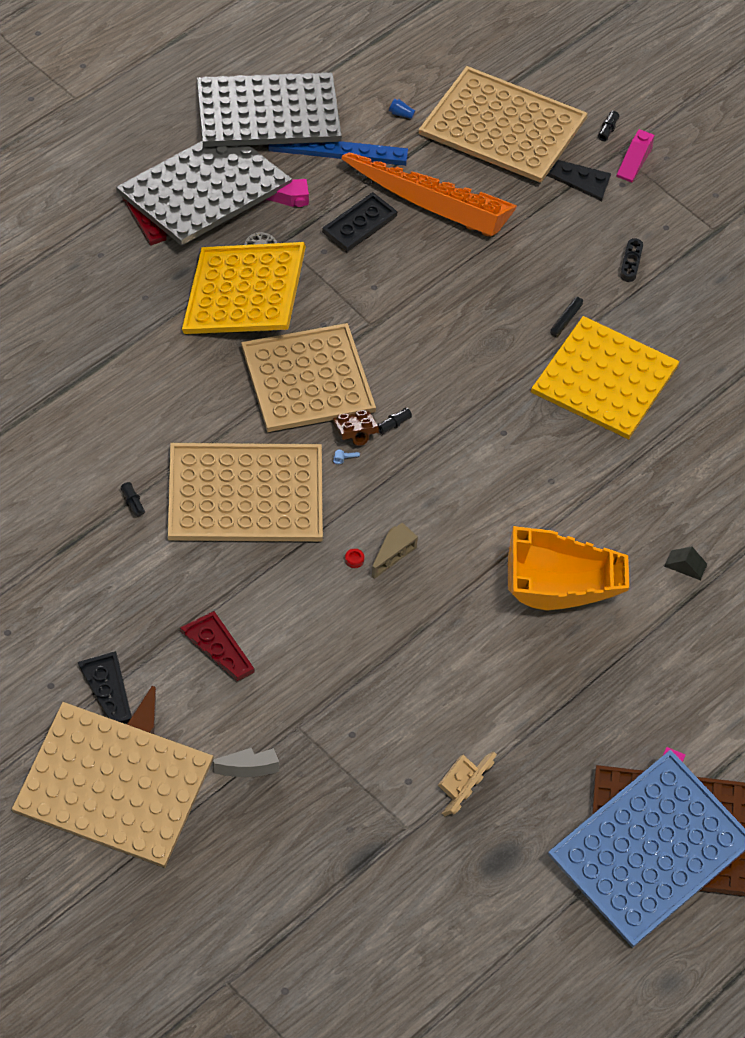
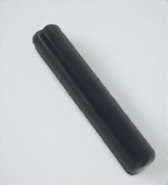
[550,296,583,337]

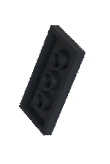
[322,192,397,252]

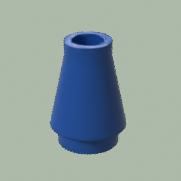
[389,99,415,119]

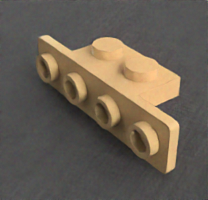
[438,752,497,816]

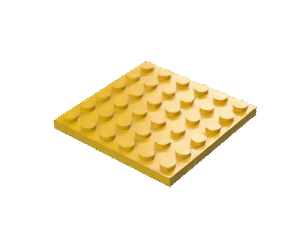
[182,242,306,334]
[531,316,680,440]

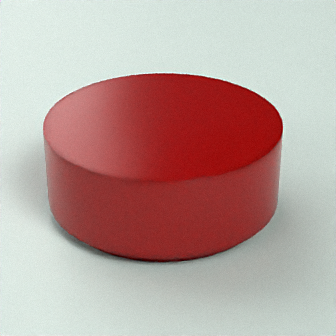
[345,549,365,568]

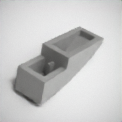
[213,748,279,777]

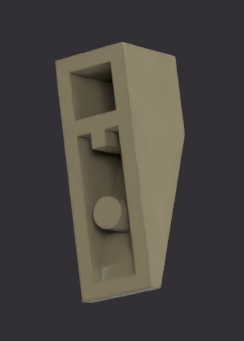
[372,523,418,579]

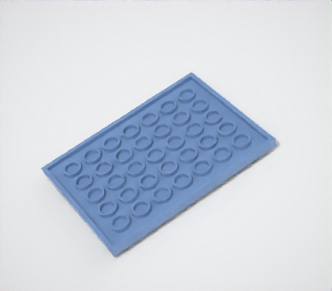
[548,750,745,948]

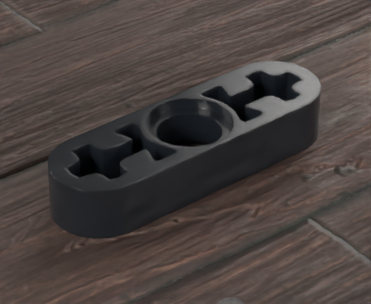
[620,238,643,282]

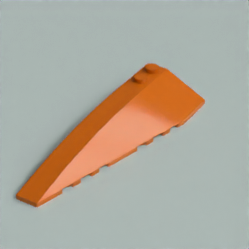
[341,152,517,236]

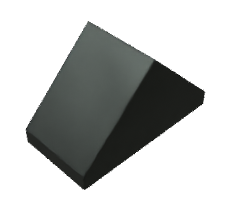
[664,546,707,581]

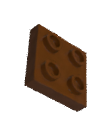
[333,410,379,446]

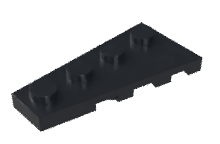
[546,160,611,202]
[78,651,132,724]

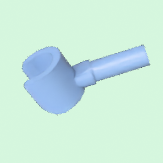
[333,449,360,464]

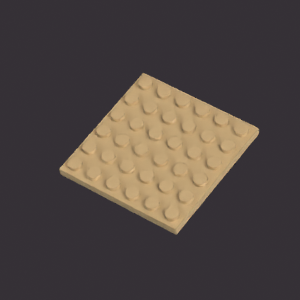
[241,323,376,432]

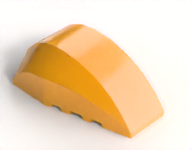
[508,526,629,610]

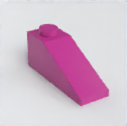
[616,129,655,183]
[266,179,309,207]

